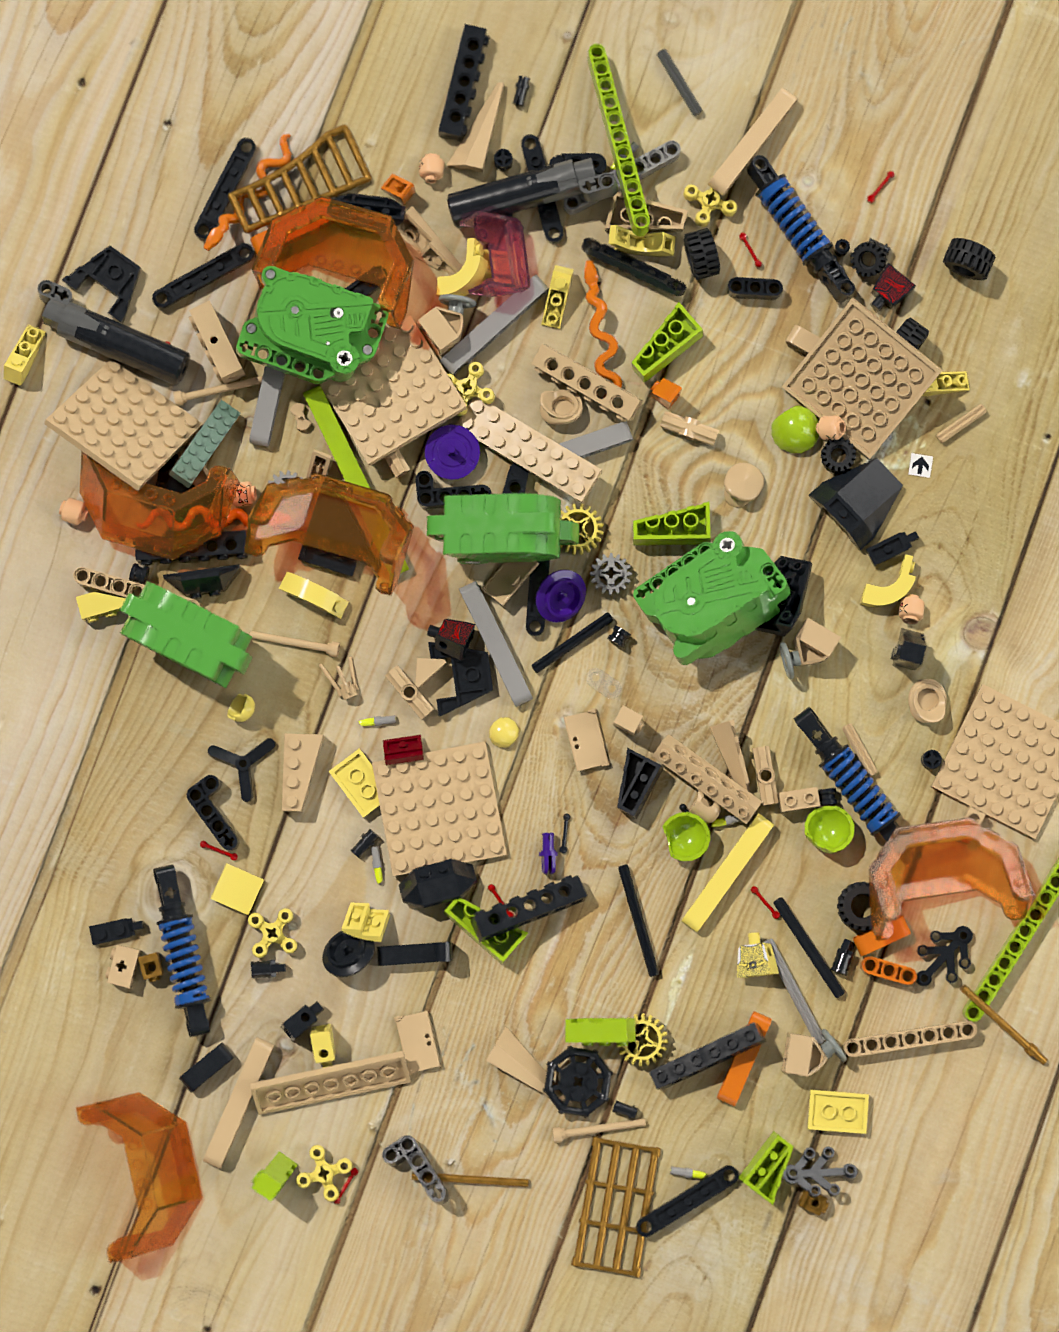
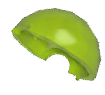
[771,405,819,454]
[805,806,854,854]
[663,812,710,861]

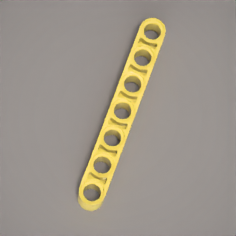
[681,813,774,932]

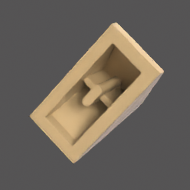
[305,449,334,487]
[415,658,447,689]

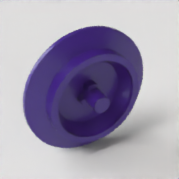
[425,425,480,480]
[536,569,586,622]

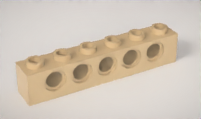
[531,344,643,422]
[652,734,762,824]

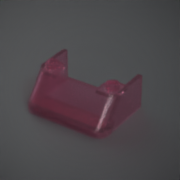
[459,211,530,297]

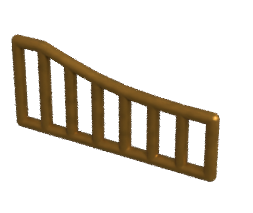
[228,124,372,234]

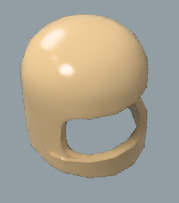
[689,790,722,823]

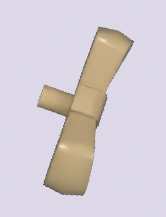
[290,403,312,431]

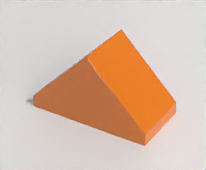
[381,174,415,205]

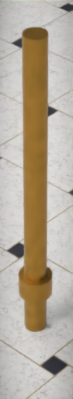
[960,984,1048,1065]
[411,1172,529,1187]

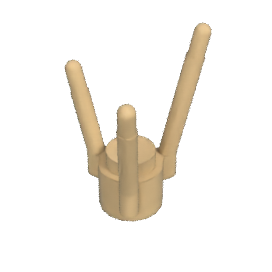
[319,656,359,700]

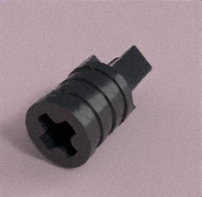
[831,939,855,976]
[251,960,286,979]

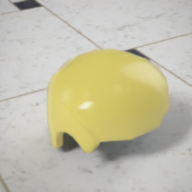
[227,694,255,722]
[489,717,519,748]

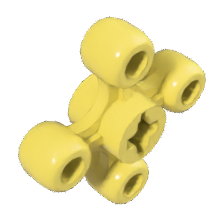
[683,184,737,227]
[447,362,495,416]
[248,908,298,958]
[296,1145,352,1202]

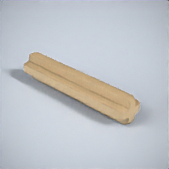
[936,404,987,443]
[842,723,877,777]

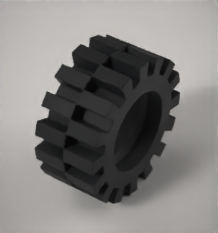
[850,241,887,277]
[821,437,856,473]

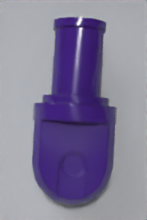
[539,833,558,875]

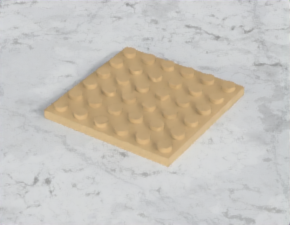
[782,298,943,459]
[313,315,468,466]
[44,359,203,491]
[931,684,1059,839]
[372,742,507,876]

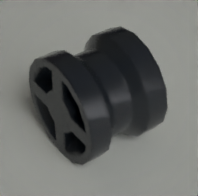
[494,149,513,171]
[129,563,150,585]
[607,625,631,648]
[921,750,942,770]
[818,788,838,806]

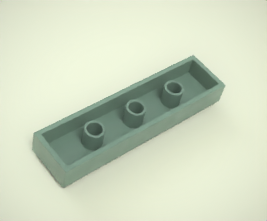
[169,399,241,488]

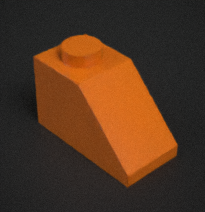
[651,378,682,410]

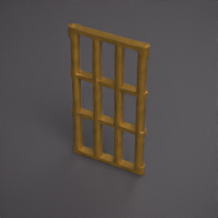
[571,1136,661,1277]

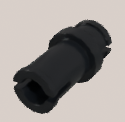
[512,76,530,107]
[351,829,379,858]

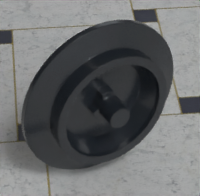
[322,931,375,977]

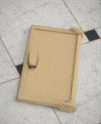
[480,562,539,606]
[564,709,610,771]
[394,1011,440,1075]

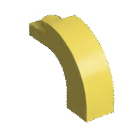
[608,225,676,256]
[436,238,488,297]
[860,555,916,607]
[279,572,349,619]

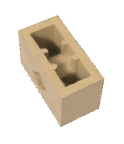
[613,705,644,736]
[777,787,820,813]
[105,945,142,988]

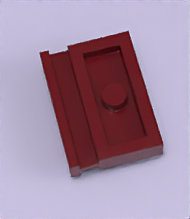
[383,734,424,765]

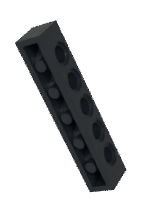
[438,24,490,141]
[135,530,252,566]
[470,875,588,943]
[649,1022,766,1091]

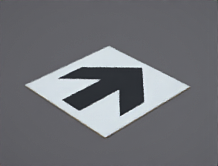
[908,453,933,478]

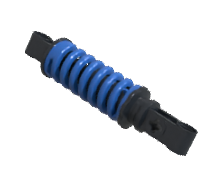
[747,155,855,302]
[793,707,913,856]
[153,864,211,1037]

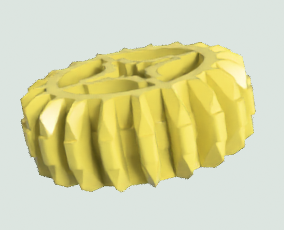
[560,504,604,555]
[616,1013,668,1066]

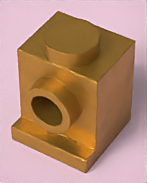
[138,952,164,982]
[797,1190,829,1216]

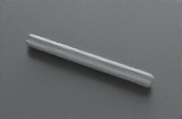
[763,939,825,1044]

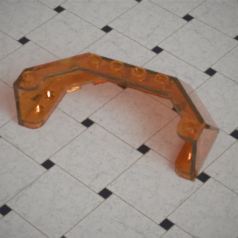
[251,196,414,329]
[80,451,240,560]
[244,473,414,596]
[869,818,1035,941]
[76,1092,203,1263]

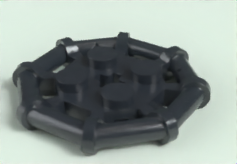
[543,1046,613,1118]

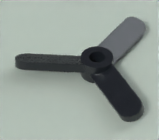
[208,738,275,802]

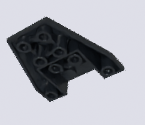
[808,458,903,551]
[755,556,813,637]

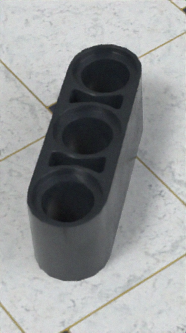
[727,277,783,300]
[179,1042,234,1093]

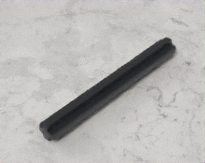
[531,612,613,673]

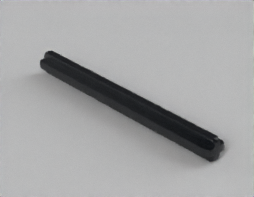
[618,864,659,977]
[773,897,845,998]

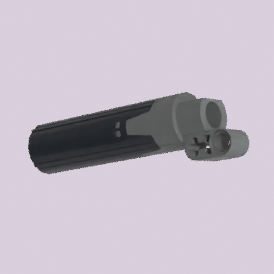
[447,158,618,229]
[37,280,190,386]

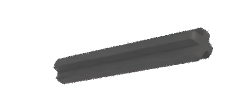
[657,49,702,116]

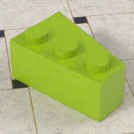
[565,1018,636,1046]
[738,1131,794,1205]
[251,1151,298,1202]

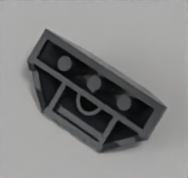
[328,193,406,234]
[163,564,241,599]
[399,859,477,908]

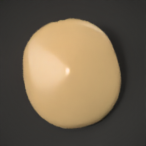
[540,390,583,425]
[724,463,764,508]
[908,679,946,723]

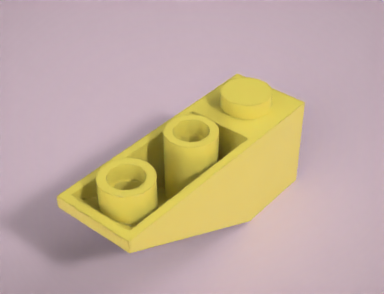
[541,265,574,329]
[4,325,46,386]
[922,371,969,397]
[76,592,126,623]

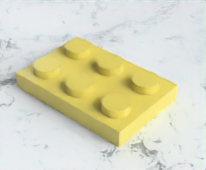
[329,748,380,818]
[807,1090,869,1134]

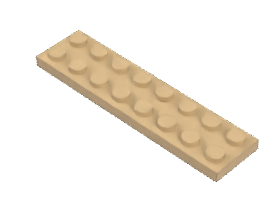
[456,397,603,504]
[250,1051,411,1115]

